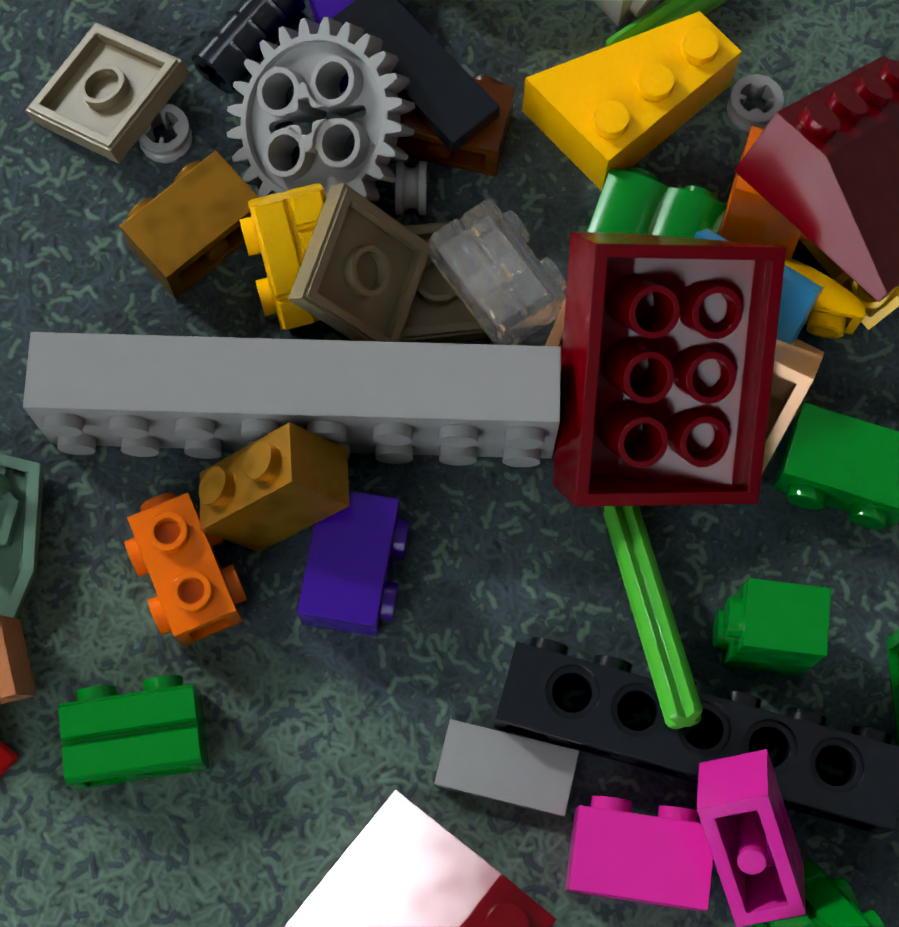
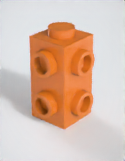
[124,492,248,647]

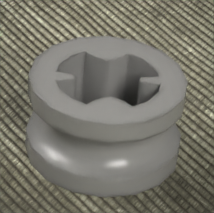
[726,74,784,134]
[138,104,193,164]
[395,161,427,216]

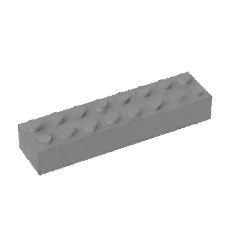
[23,332,561,467]

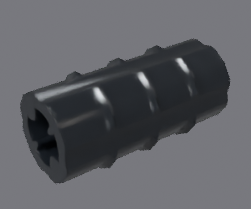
[191,0,306,94]

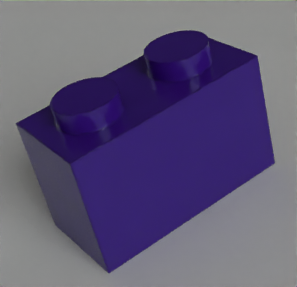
[297,491,410,637]

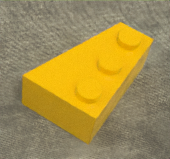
[522,11,742,191]

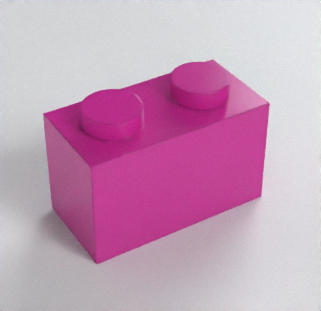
[697,749,806,927]
[565,796,713,911]

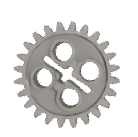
[227,17,415,202]

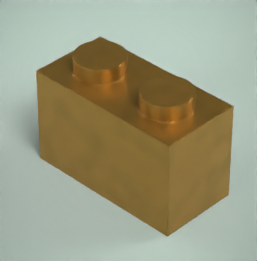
[119,150,259,299]
[199,422,350,552]

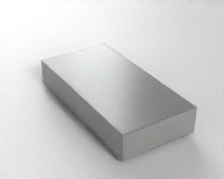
[434,719,579,818]

